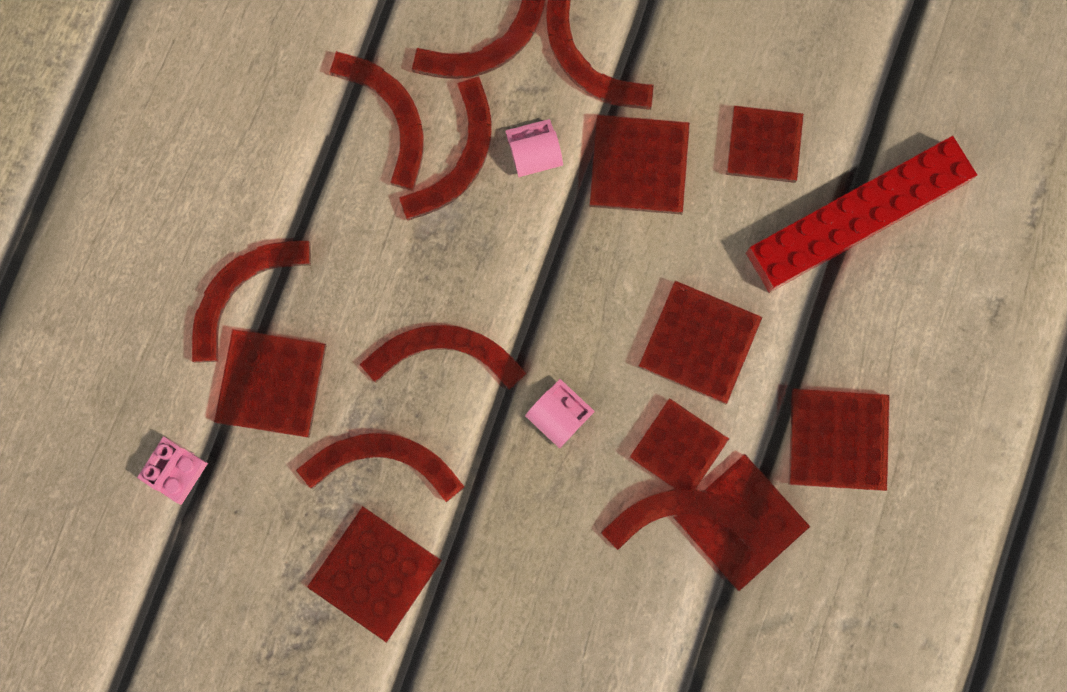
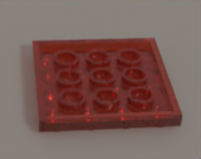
[589,115,690,215]
[638,280,763,405]
[214,329,327,438]
[788,389,890,491]
[673,454,811,591]
[307,506,442,643]

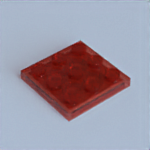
[726,106,804,183]
[629,398,729,499]

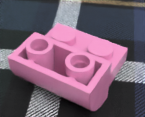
[505,119,563,177]
[525,379,595,449]
[137,436,208,505]

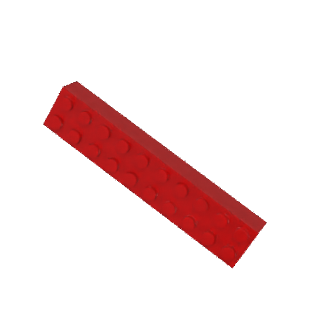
[746,136,978,293]

